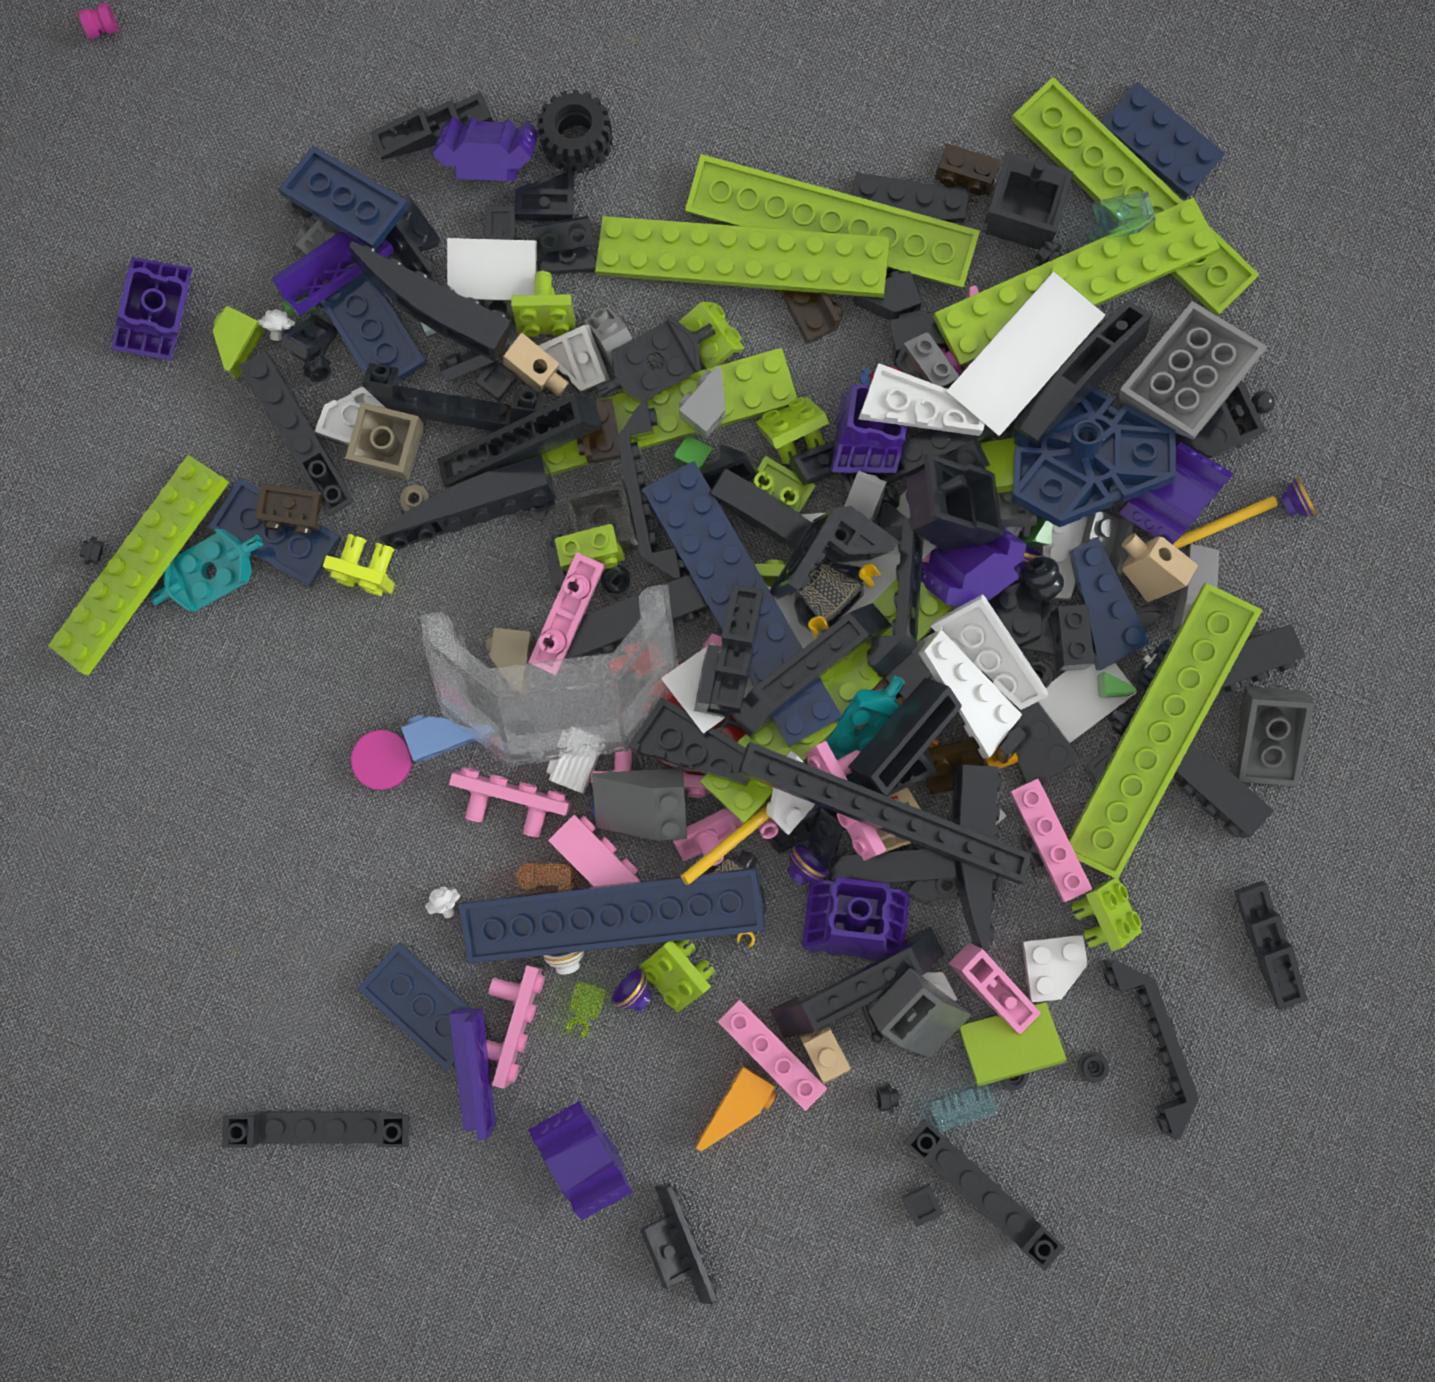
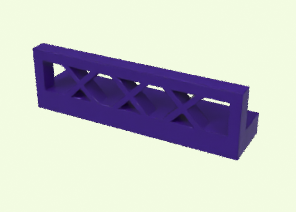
[271,231,394,316]
[449,1008,496,1140]

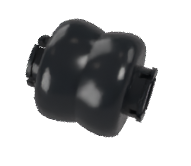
[1022,556,1064,600]

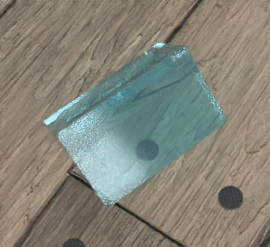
[1088,191,1155,241]

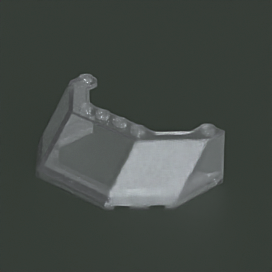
[420,584,679,766]

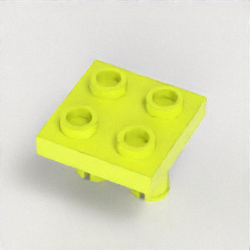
[323,534,395,596]

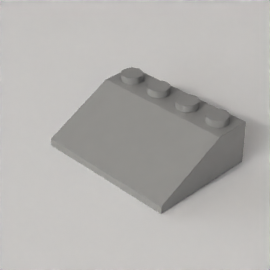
[1119,301,1267,439]

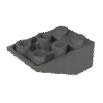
[868,968,972,1058]

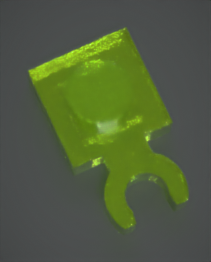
[566,980,607,1038]

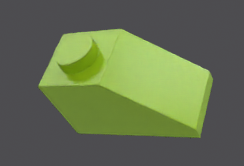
[212,305,265,380]

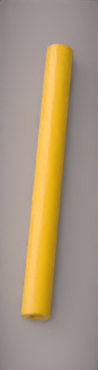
[1173,496,1278,549]
[681,801,771,885]

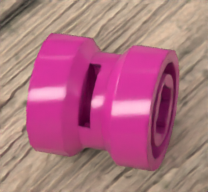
[79,3,119,40]

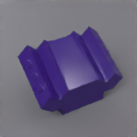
[432,116,538,181]
[111,257,192,361]
[830,384,907,474]
[1118,442,1234,545]
[921,527,1026,606]
[802,877,910,960]
[529,1101,633,1220]

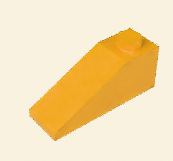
[696,1064,777,1151]

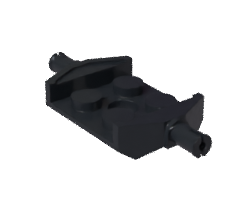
[596,317,716,403]

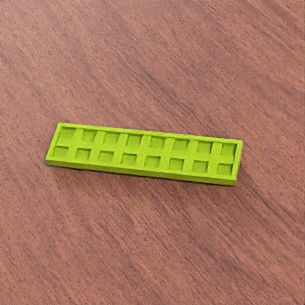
[48,455,230,676]

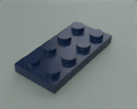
[1101,82,1225,199]
[278,146,409,251]
[320,272,427,381]
[208,477,342,588]
[357,942,489,1071]

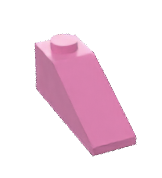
[948,943,1041,1035]

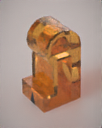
[515,863,573,891]

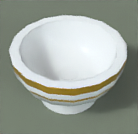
[543,951,584,974]

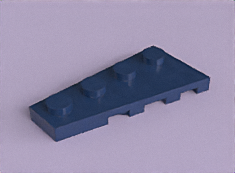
[1069,537,1151,670]

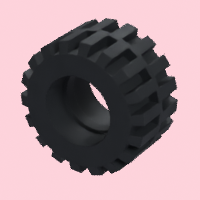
[537,90,613,174]

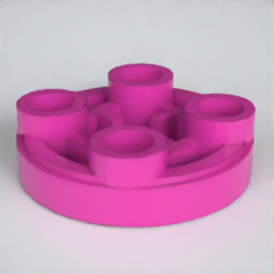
[351,730,412,790]

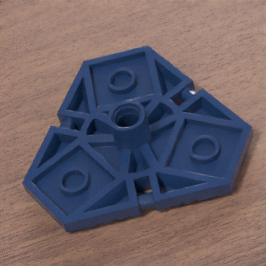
[1012,388,1176,528]

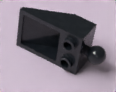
[1175,380,1275,459]

